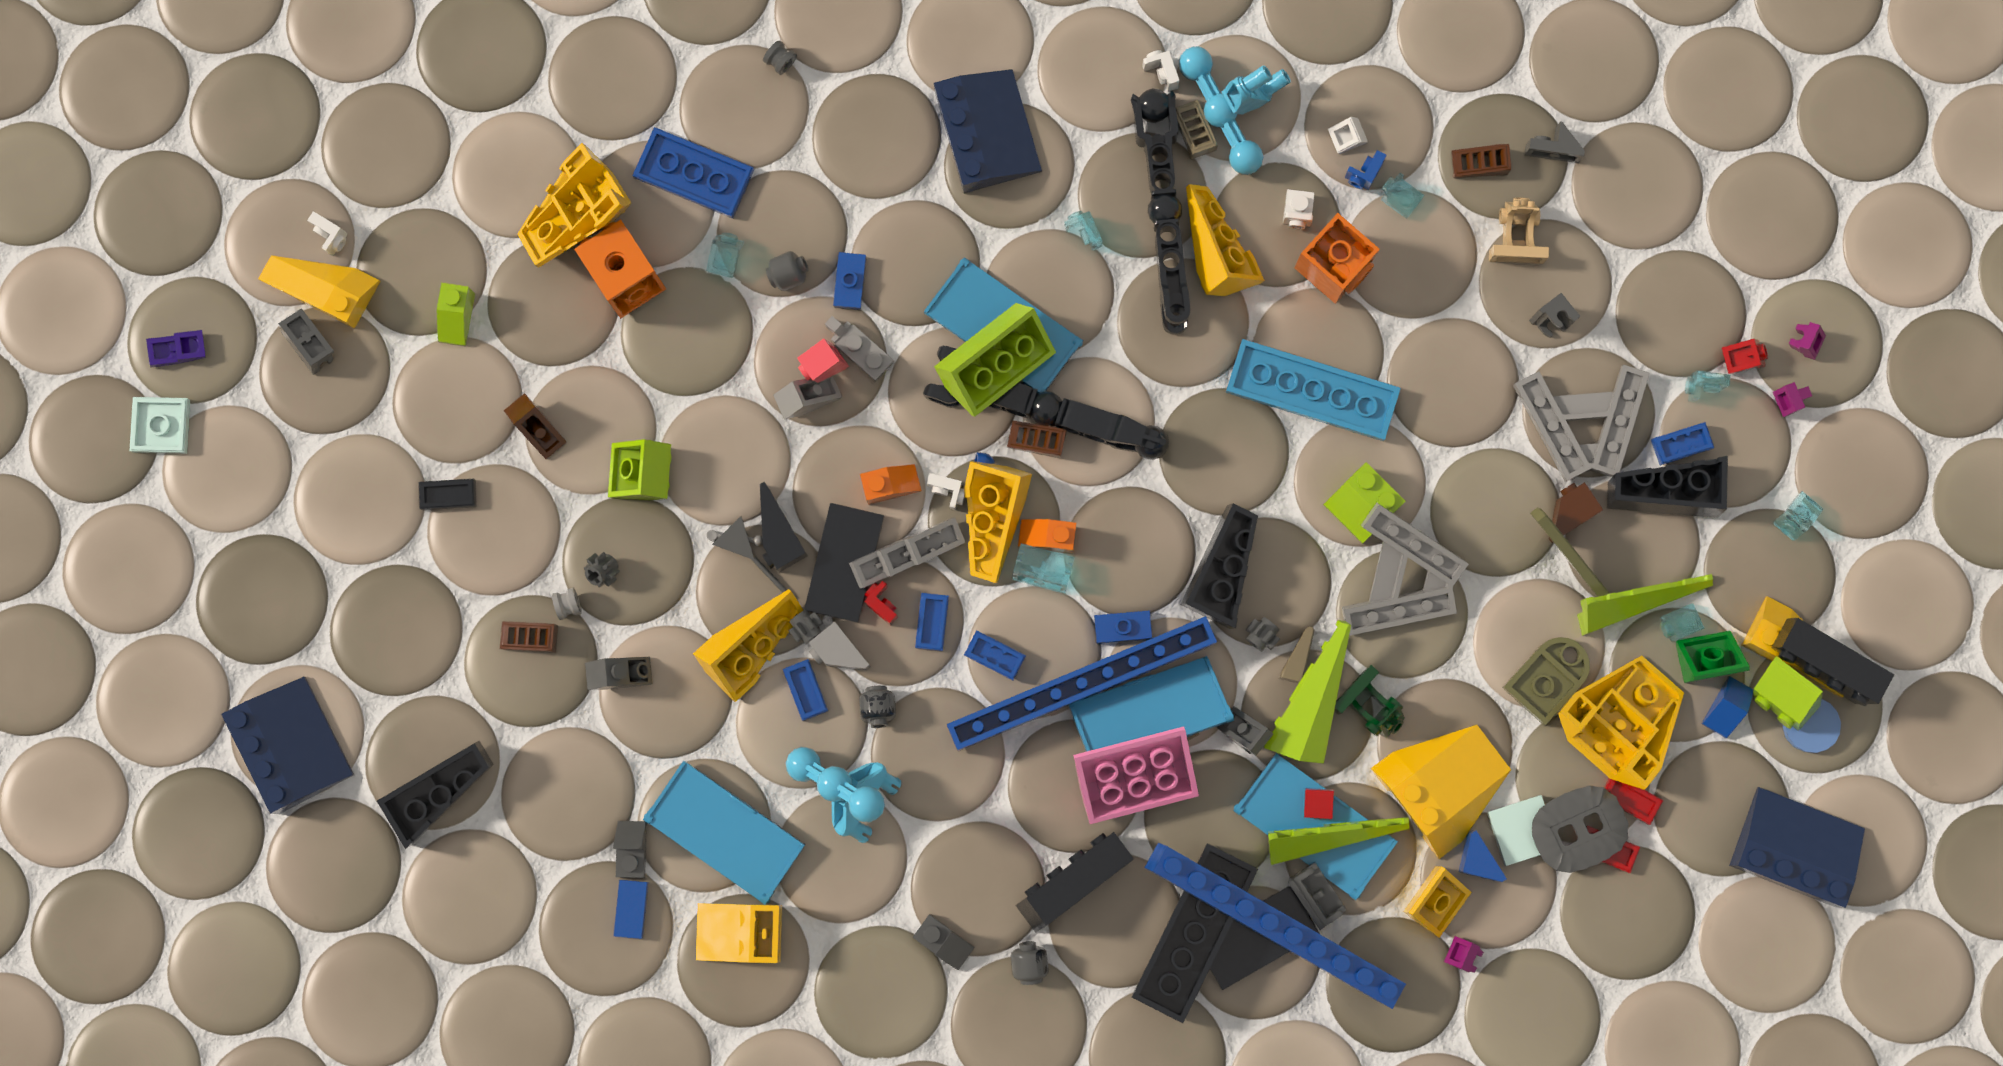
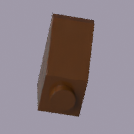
[504,393,567,459]
[1548,482,1603,543]

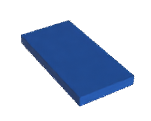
[632,127,754,219]

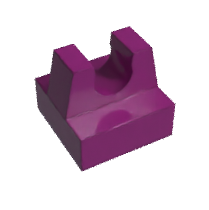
[1789,322,1826,360]
[1773,382,1812,417]
[1444,936,1484,973]

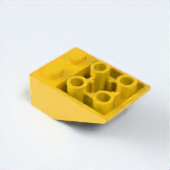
[696,903,782,963]

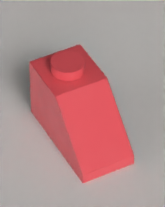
[797,338,850,383]

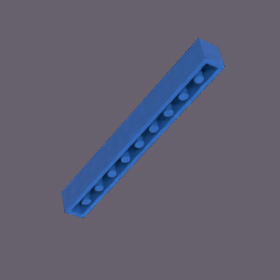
[947,616,1217,752]
[1144,843,1406,1009]

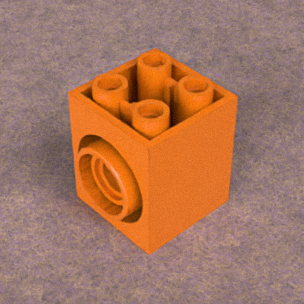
[1294,213,1380,304]
[574,219,666,319]

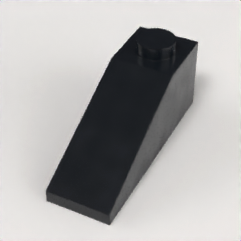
[760,481,808,572]

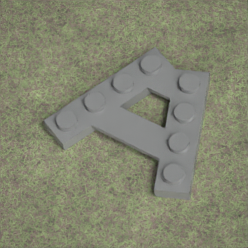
[1513,365,1650,482]
[1342,503,1469,636]

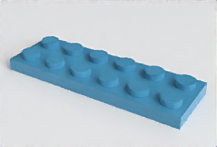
[1226,339,1401,442]

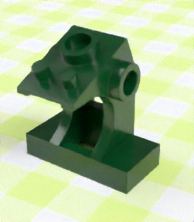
[1334,665,1405,738]

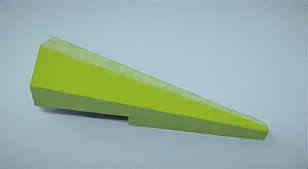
[1577,574,1713,636]
[1264,620,1351,764]
[1268,817,1409,865]

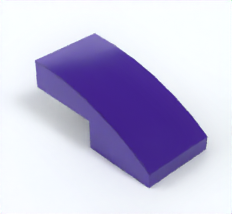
[146,330,206,368]

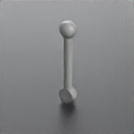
[707,530,763,546]

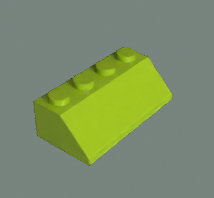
[934,303,1056,417]

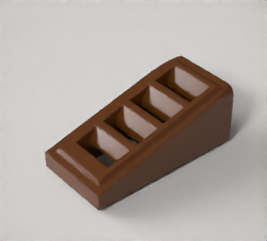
[1451,144,1511,178]
[1007,420,1067,459]
[500,621,558,653]

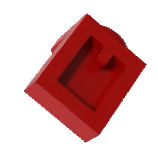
[1722,338,1768,375]
[864,581,898,626]

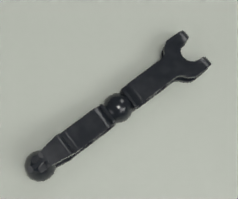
[1131,88,1190,335]
[923,345,1169,460]

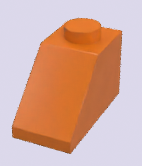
[860,464,922,505]
[1018,519,1076,554]

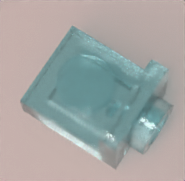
[1381,173,1425,219]
[1064,211,1102,251]
[706,233,744,278]
[1685,371,1731,402]
[1773,491,1824,541]
[1660,603,1705,642]

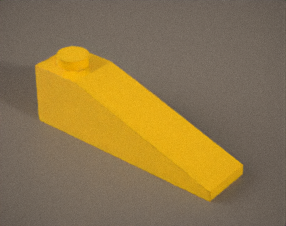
[1186,184,1264,296]
[964,461,1032,583]
[693,589,803,702]
[1741,596,1844,698]

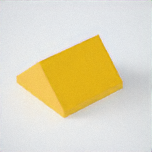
[1403,866,1472,938]

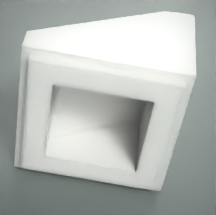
[1328,117,1368,154]

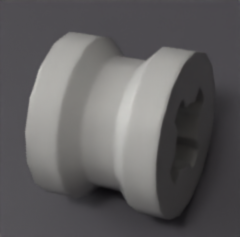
[552,588,582,620]

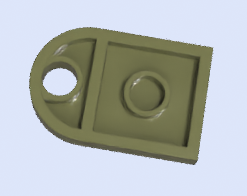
[1502,637,1590,725]

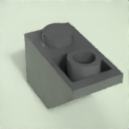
[585,657,653,690]

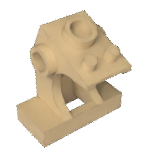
[1489,197,1549,264]

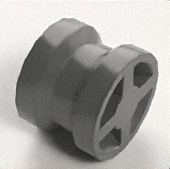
[763,40,797,75]

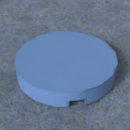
[1782,699,1841,753]

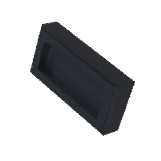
[419,478,477,510]

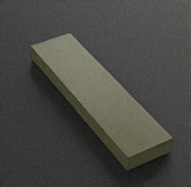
[1530,507,1610,597]

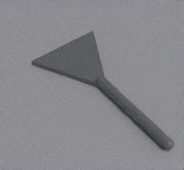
[712,516,787,593]

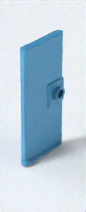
[924,257,1084,393]
[1069,656,1234,752]
[1233,753,1398,900]
[643,761,805,905]

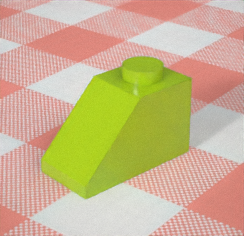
[437,282,475,346]

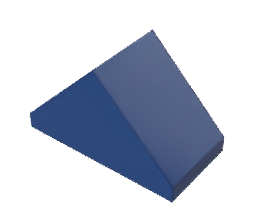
[1701,676,1753,738]
[1459,830,1507,882]

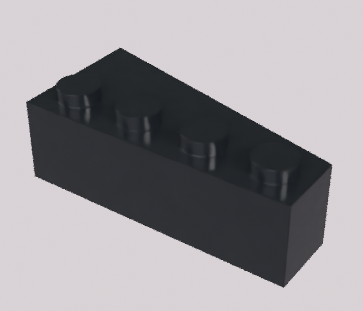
[1607,456,1728,518]
[1180,503,1258,629]
[1771,618,1895,706]
[377,740,494,849]
[1015,832,1134,933]

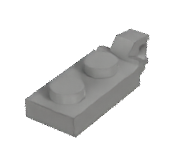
[825,316,894,382]

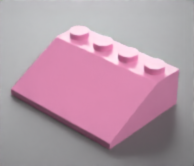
[1073,727,1199,824]

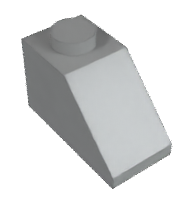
[773,376,842,420]
[809,622,871,670]

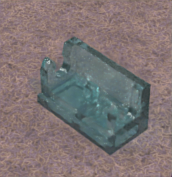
[1012,543,1075,594]

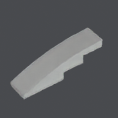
[849,517,966,588]

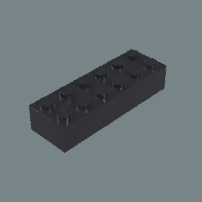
[1132,843,1258,1023]

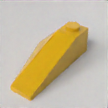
[258,255,381,329]

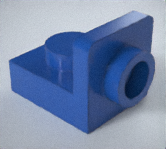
[1345,150,1387,190]

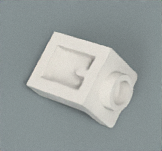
[1142,50,1179,92]
[1283,189,1314,230]
[307,211,348,256]
[927,473,965,510]

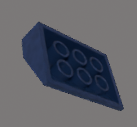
[934,69,1042,193]
[221,677,354,814]
[1729,787,1865,908]

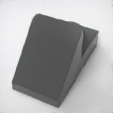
[1524,121,1585,163]
[1217,706,1273,756]
[613,821,647,878]
[913,914,975,970]

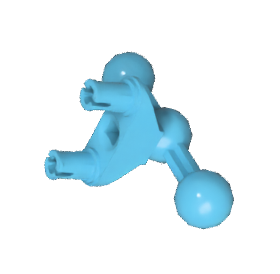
[1178,46,1291,175]
[786,747,901,843]

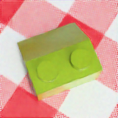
[608,439,672,500]
[1323,462,1406,544]
[1753,656,1823,731]

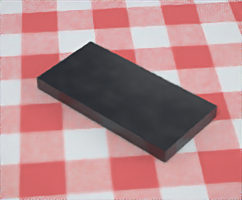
[804,503,884,623]
[1210,885,1320,990]

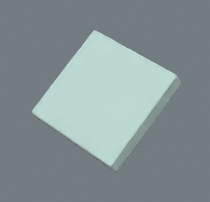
[129,397,190,454]
[1487,795,1545,866]

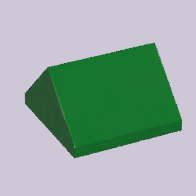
[1676,631,1750,683]

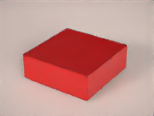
[1304,788,1334,819]

